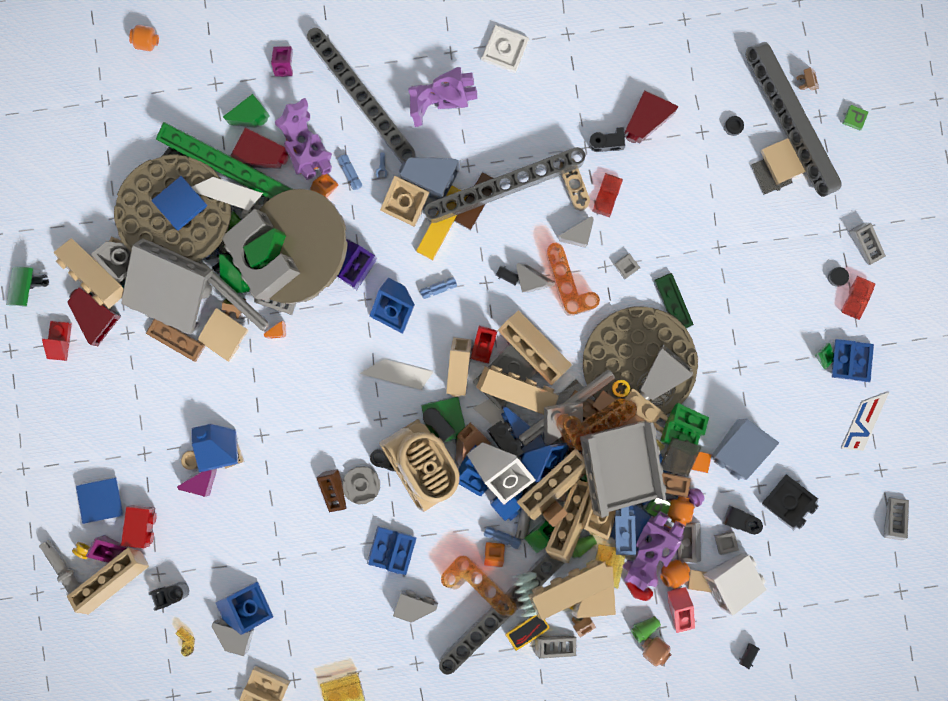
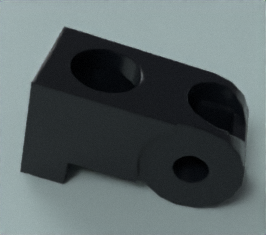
[589,127,626,152]
[423,407,455,443]

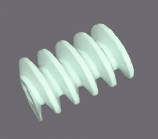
[513,572,539,617]

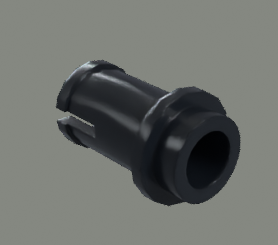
[495,265,519,286]
[30,275,49,289]
[739,643,760,670]

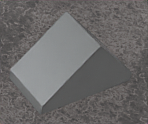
[558,216,594,248]
[516,263,556,293]

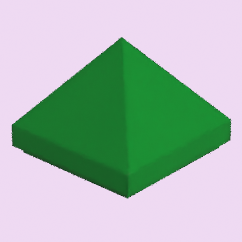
[815,343,834,369]

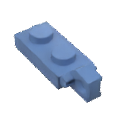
[615,506,636,555]

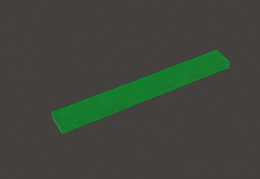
[156,122,293,199]

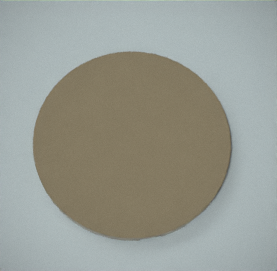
[114,154,231,262]
[259,189,347,304]
[582,306,698,415]

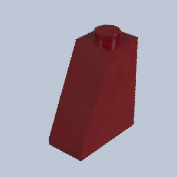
[624,90,679,144]
[230,128,289,169]
[67,287,121,347]

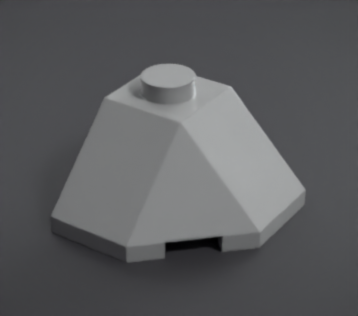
[91,241,131,283]

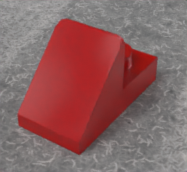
[42,321,72,361]
[470,325,498,364]

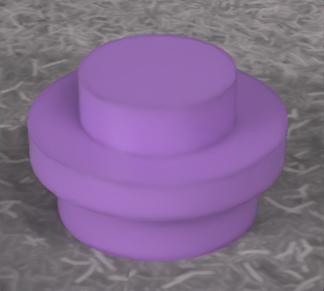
[688,488,705,507]

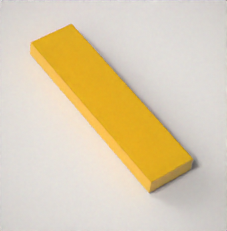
[416,185,468,261]

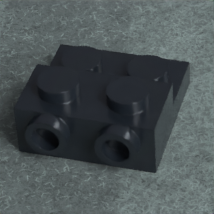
[486,420,524,457]
[761,474,819,531]

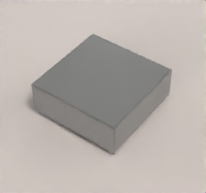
[614,253,640,280]
[714,531,739,555]

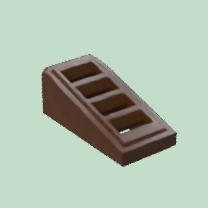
[316,469,347,513]

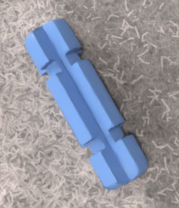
[338,155,362,190]
[420,277,457,299]
[484,526,521,549]

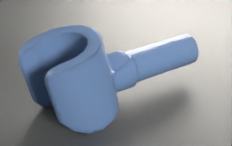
[376,153,388,178]

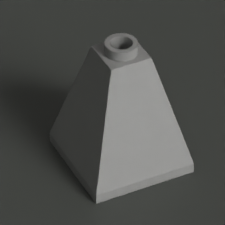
[640,344,693,401]

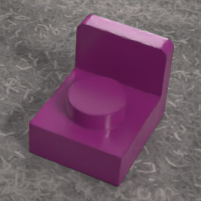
[271,46,293,77]

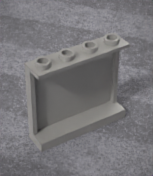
[121,238,213,335]
[580,421,666,518]

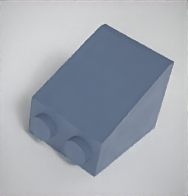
[399,158,460,200]
[712,419,780,480]

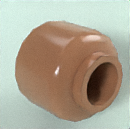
[642,636,672,667]

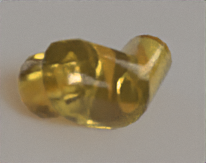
[175,626,195,657]

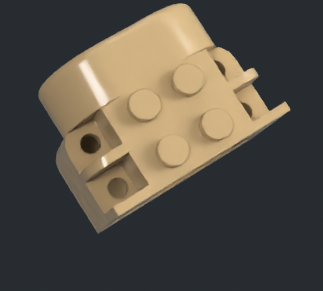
[379,419,459,512]

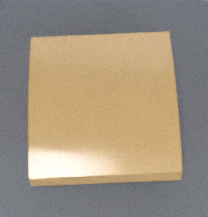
[760,138,806,185]
[197,308,249,362]
[239,666,291,701]

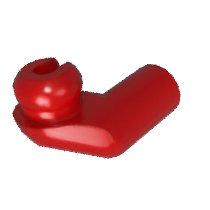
[625,582,653,601]

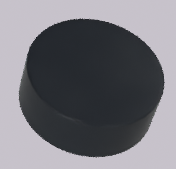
[724,116,744,136]
[828,267,849,287]

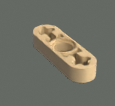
[559,158,590,211]

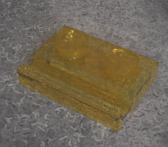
[595,543,626,589]
[320,672,366,701]

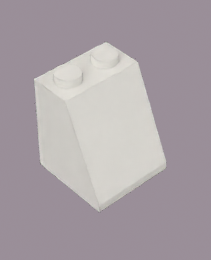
[467,442,535,504]
[703,553,767,616]

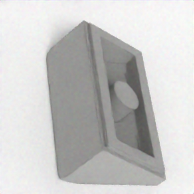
[678,522,701,563]

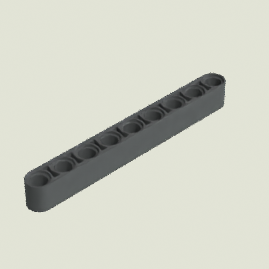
[307,28,416,164]
[745,42,842,197]
[424,147,586,223]
[439,553,564,675]

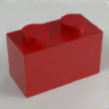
[121,505,157,549]

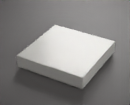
[481,25,530,74]

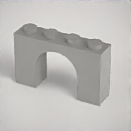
[222,209,300,301]

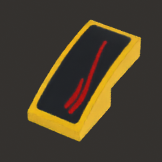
[505,615,550,651]

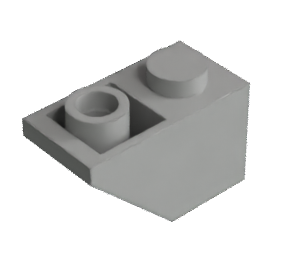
[393,590,438,623]
[211,618,254,656]

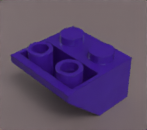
[336,239,377,291]

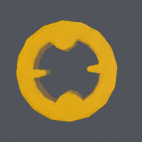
[612,380,630,397]
[72,542,90,559]

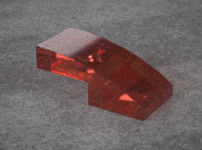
[592,173,623,218]
[841,275,876,320]

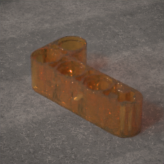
[546,243,600,316]
[557,399,637,451]
[441,555,517,617]

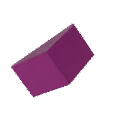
[177,469,217,497]
[86,535,128,563]

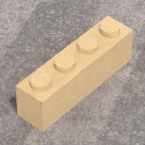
[53,238,124,309]
[498,310,572,385]
[476,365,559,415]
[517,449,586,520]
[545,480,590,564]
[67,547,149,615]
[528,559,614,620]

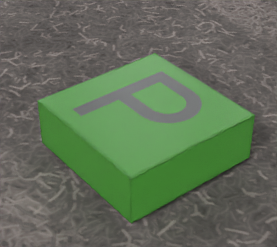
[842,105,869,131]
[645,498,671,516]

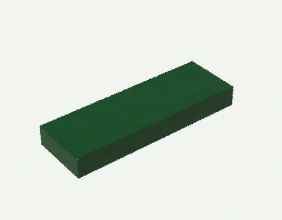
[654,273,694,328]

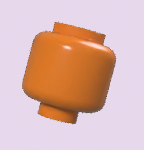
[129,25,159,52]
[667,496,695,526]
[660,559,690,589]

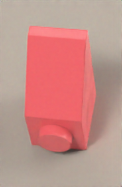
[667,587,695,633]

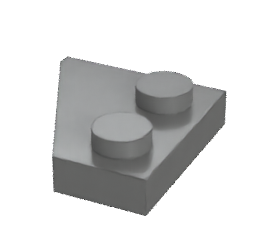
[544,401,583,445]

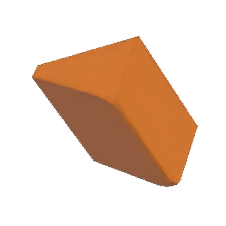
[310,174,339,198]
[264,321,286,339]
[690,451,712,473]
[484,542,505,567]

